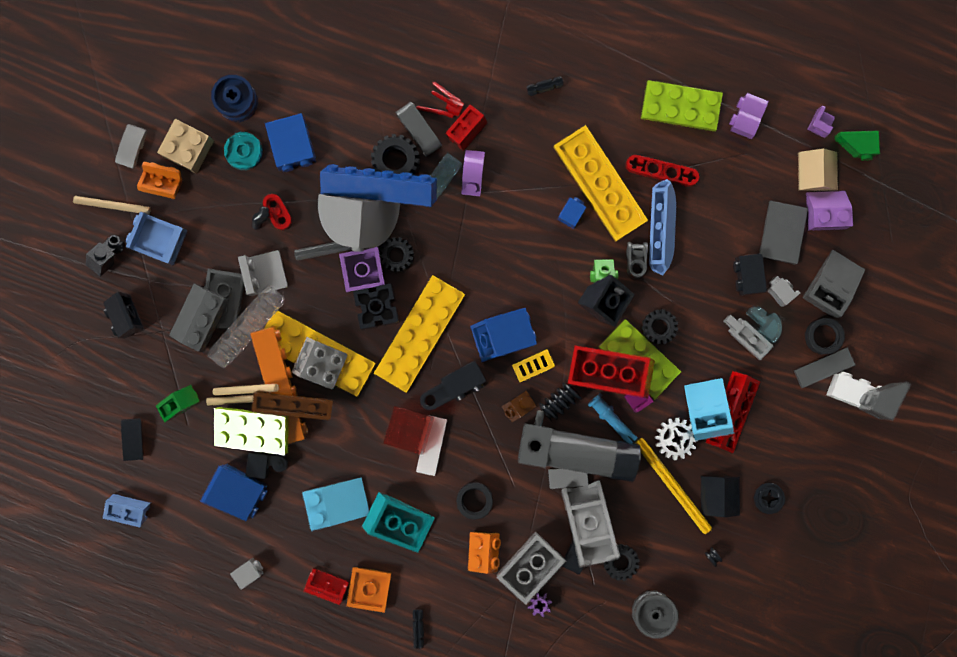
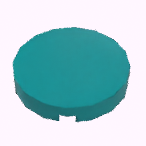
[224,132,262,170]

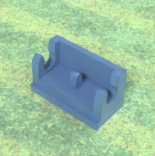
[103,494,151,527]

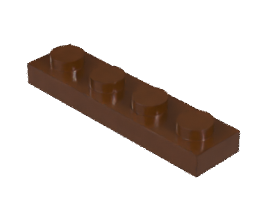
[252,392,333,420]

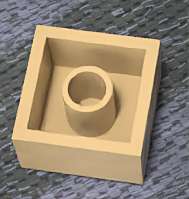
[157,119,214,174]

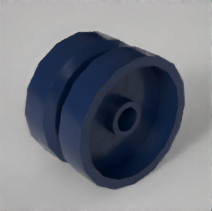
[211,75,258,122]

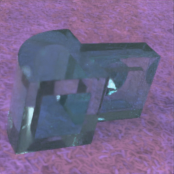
[746,306,782,343]

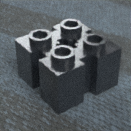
[353,284,400,330]

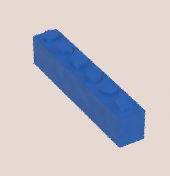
[320,164,437,207]

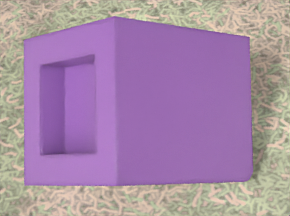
[807,105,835,138]

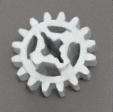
[655,418,698,460]

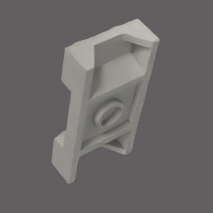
[561,481,619,568]

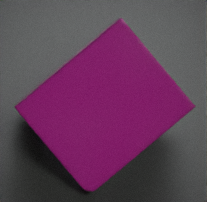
[624,395,653,412]

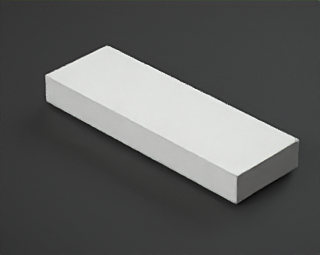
[416,415,447,476]

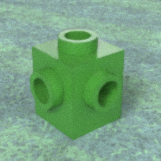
[590,259,618,283]

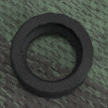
[805,318,845,354]
[456,482,493,520]

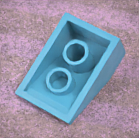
[302,477,369,531]

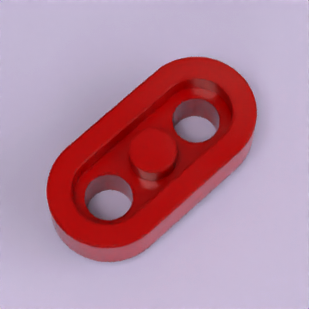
[263,194,292,230]

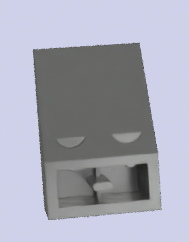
[803,250,865,318]

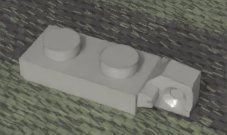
[724,315,773,360]

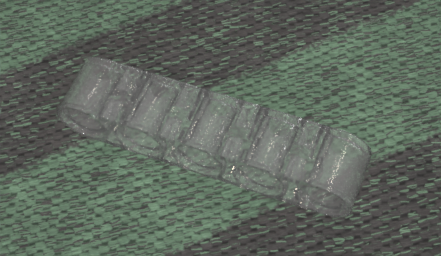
[207,286,285,368]

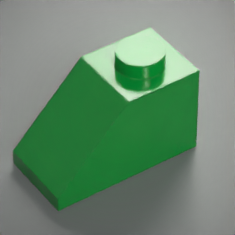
[835,131,880,161]
[156,385,200,423]

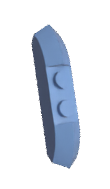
[649,179,676,276]

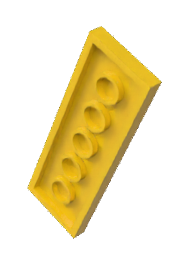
[553,125,648,242]
[374,275,465,393]
[264,309,376,397]

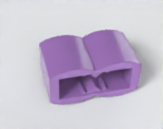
[729,93,768,139]

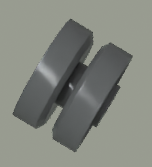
[632,590,678,638]

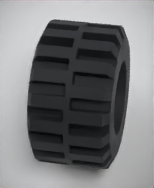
[371,134,420,176]

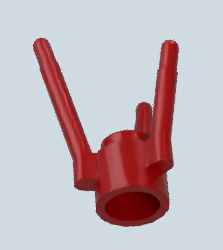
[416,82,465,118]

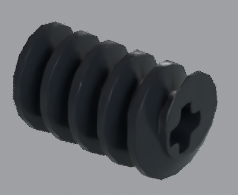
[539,383,582,422]

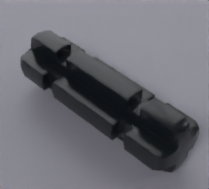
[527,76,564,96]
[413,609,424,649]

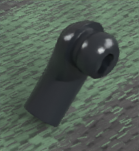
[252,206,270,230]

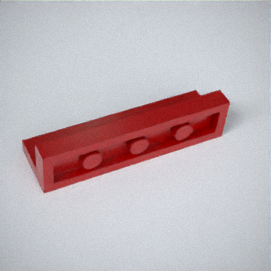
[705,371,760,453]

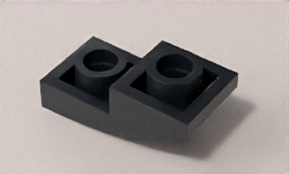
[121,418,144,461]

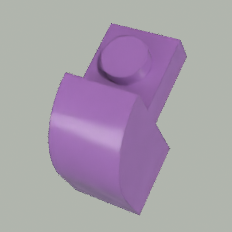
[461,150,485,196]

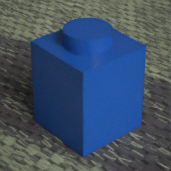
[557,197,586,229]

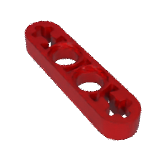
[626,155,699,187]

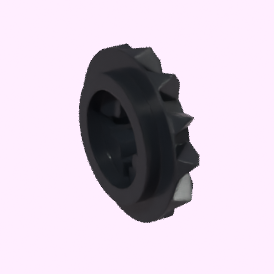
[753,483,785,514]

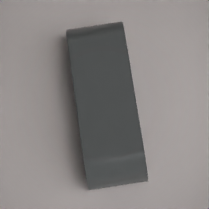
[395,102,442,157]

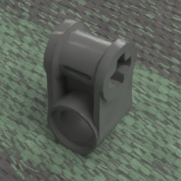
[626,242,648,279]

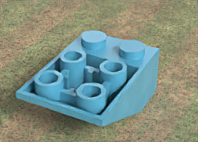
[684,378,734,441]

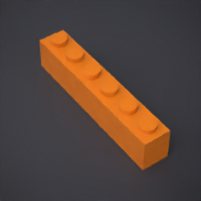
[250,326,308,444]

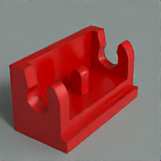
[446,105,488,151]
[304,568,349,605]

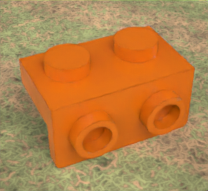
[137,162,182,199]
[468,531,501,574]

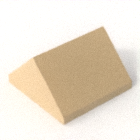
[798,148,838,191]

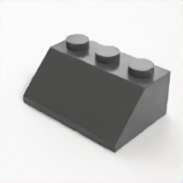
[169,284,229,352]

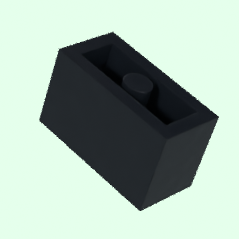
[733,254,767,296]

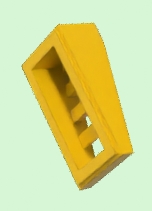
[512,350,555,383]

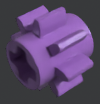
[528,592,552,617]

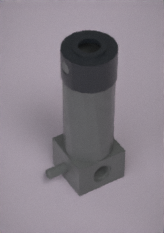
[517,410,641,483]

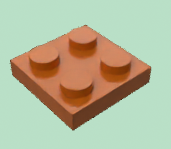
[347,567,392,613]

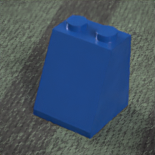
[470,308,537,362]
[201,464,268,521]

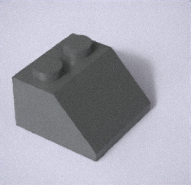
[859,383,910,420]

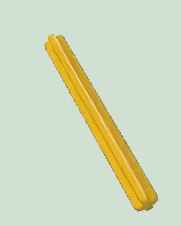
[635,438,712,534]

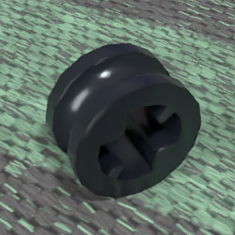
[704,547,723,567]

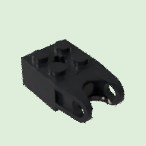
[420,361,486,410]

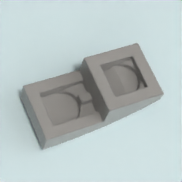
[115,124,147,168]

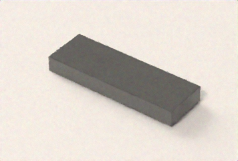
[793,348,855,388]

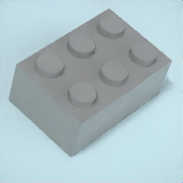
[496,531,565,605]

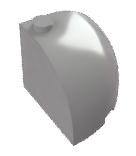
[318,194,400,252]

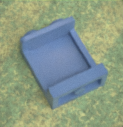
[126,212,187,265]

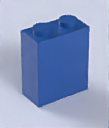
[265,113,316,172]

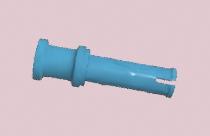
[588,393,637,444]

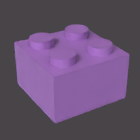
[339,247,385,292]

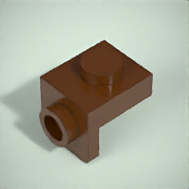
[502,391,537,422]

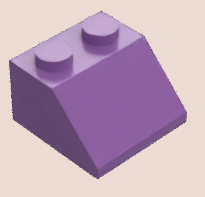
[806,191,853,230]

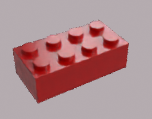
[568,346,655,399]

